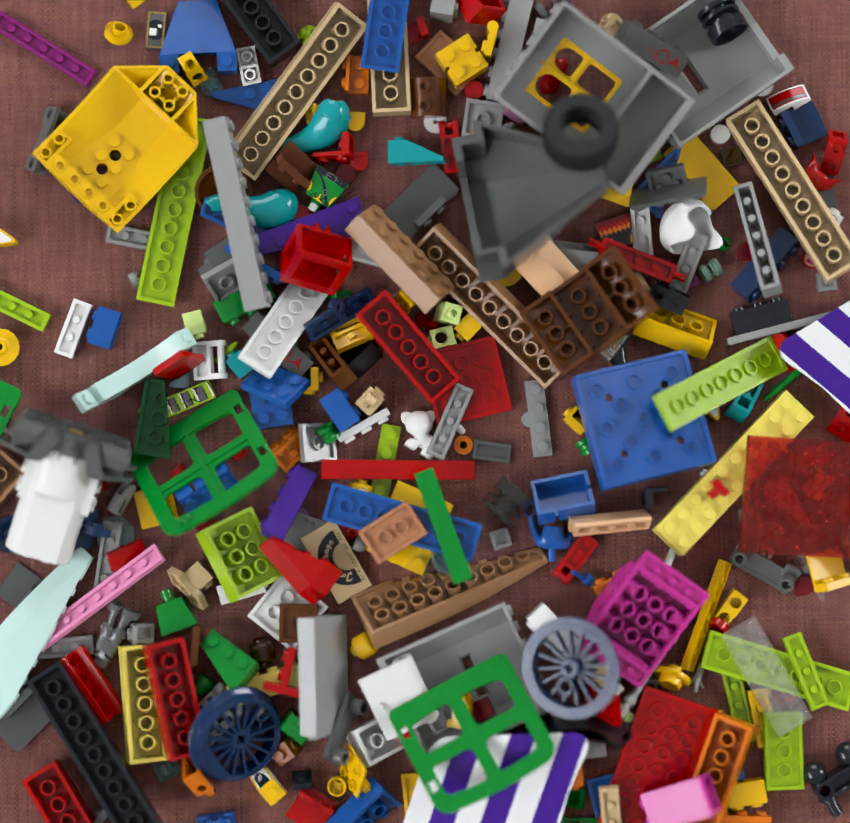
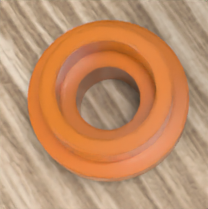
[454,436,473,455]

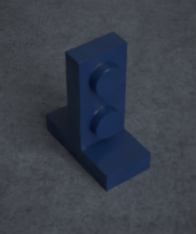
[75,510,112,549]

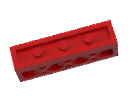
[60,644,122,724]

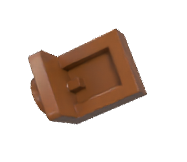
[273,736,303,767]

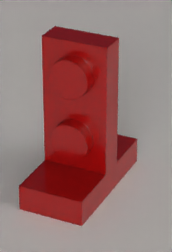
[263,646,299,698]

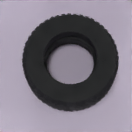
[542,94,619,172]

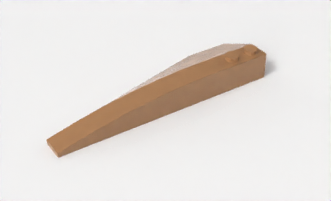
[350,547,548,649]

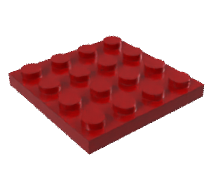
[432,336,513,426]

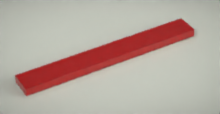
[321,459,475,480]

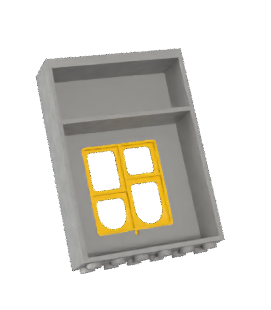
[491,0,696,196]

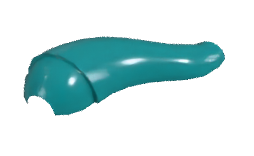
[273,98,352,157]
[204,188,299,228]

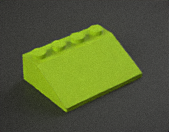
[196,506,283,604]

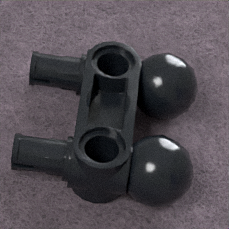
[804,741,850,817]

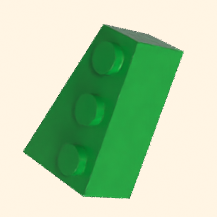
[212,282,277,326]
[200,629,261,689]

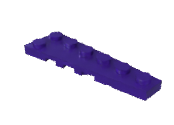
[258,197,362,255]

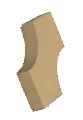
[167,566,208,610]

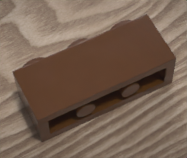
[308,336,358,390]

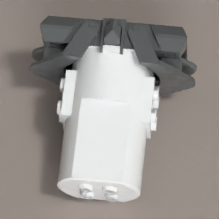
[0,407,137,565]

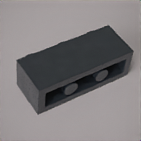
[728,297,793,336]

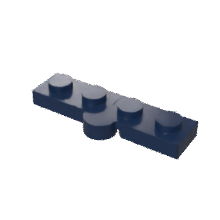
[303,286,374,342]

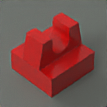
[706,477,730,499]

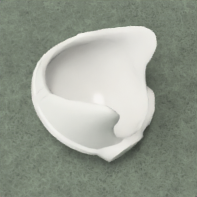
[659,199,723,254]

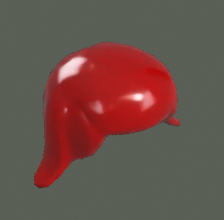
[805,153,842,191]

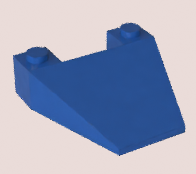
[159,0,239,77]

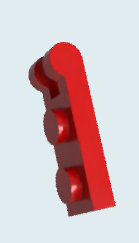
[438,119,459,174]
[551,535,599,585]

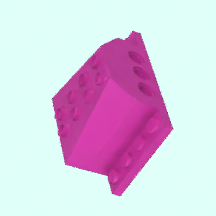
[576,549,710,688]

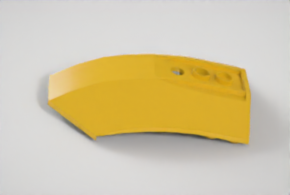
[32,66,198,234]

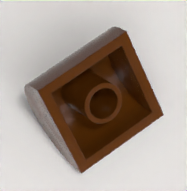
[409,77,449,119]

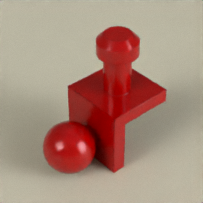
[538,58,568,95]

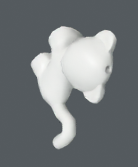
[401,410,465,460]

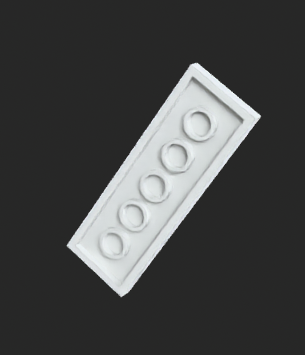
[238,284,328,379]

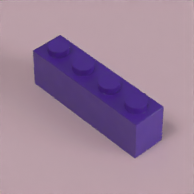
[259,464,318,540]

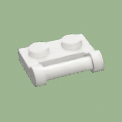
[192,340,228,381]

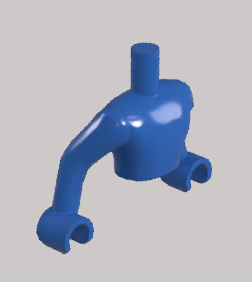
[523,507,573,562]

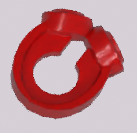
[415,305,438,331]

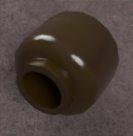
[249,637,276,666]

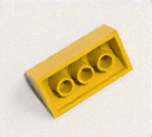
[632,306,717,360]

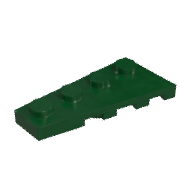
[133,378,172,460]

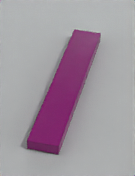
[0,11,98,88]

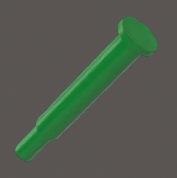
[763,369,802,402]

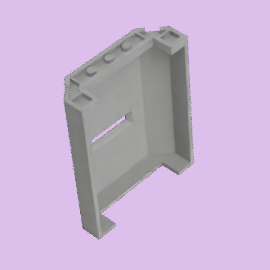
[633,0,795,150]
[376,601,548,753]

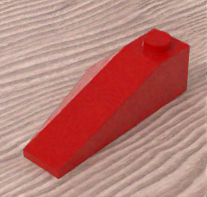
[259,536,342,605]

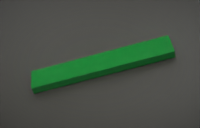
[414,467,473,585]

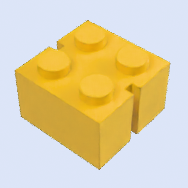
[436,33,489,90]

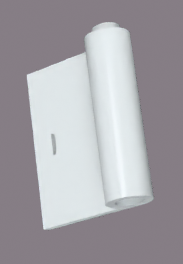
[358,653,439,741]

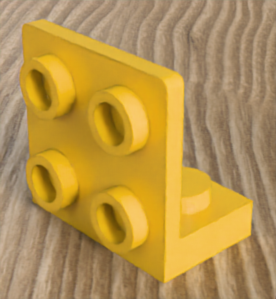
[806,546,850,593]

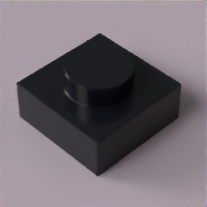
[292,770,312,791]

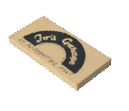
[300,522,372,604]

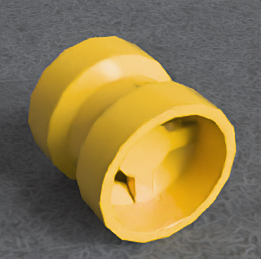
[327,775,347,797]

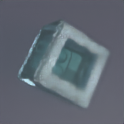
[196,67,223,96]
[169,373,191,388]
[152,760,182,783]

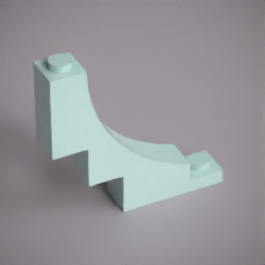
[72,327,197,414]

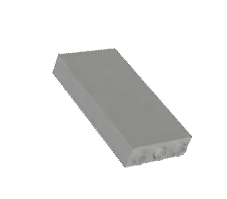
[297,614,348,740]

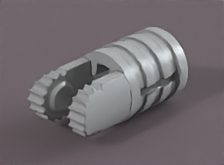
[106,482,136,517]

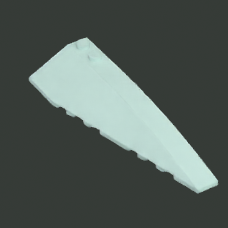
[0,547,93,719]

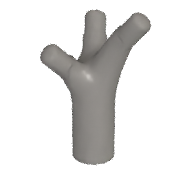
[687,664,705,693]

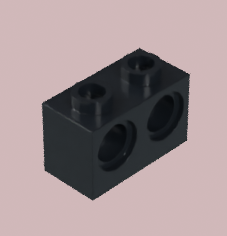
[649,280,691,316]

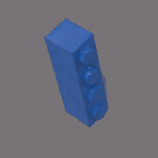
[325,776,403,823]

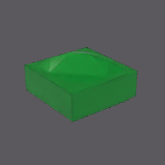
[565,788,586,809]

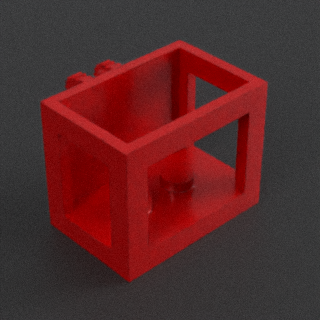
[280,222,353,296]

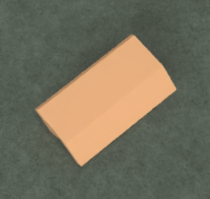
[517,240,579,296]
[567,509,652,537]

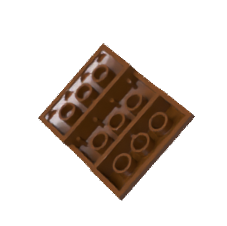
[519,245,659,376]

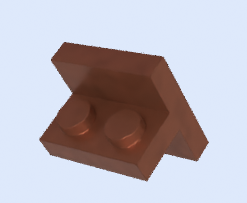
[264,140,317,192]

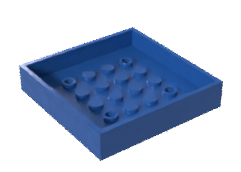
[571,349,717,492]

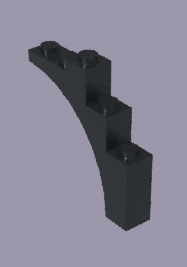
[520,715,632,749]

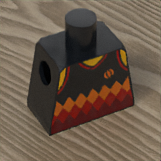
[592,213,633,246]

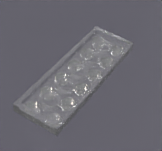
[720,616,813,737]

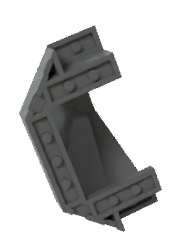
[451,120,611,283]

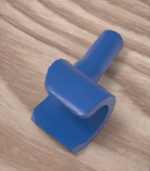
[571,570,596,587]

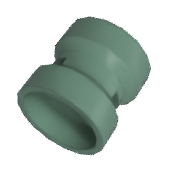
[697,257,724,283]

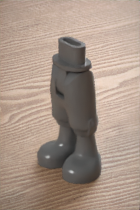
[93,600,141,669]

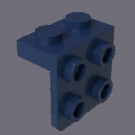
[777,101,828,151]

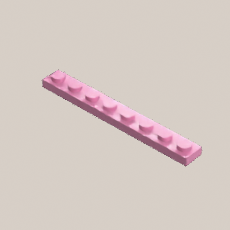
[42,544,166,652]

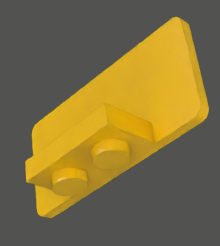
[663,137,739,211]

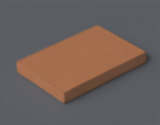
[415,29,472,97]
[358,501,428,565]

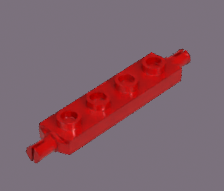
[588,237,687,283]

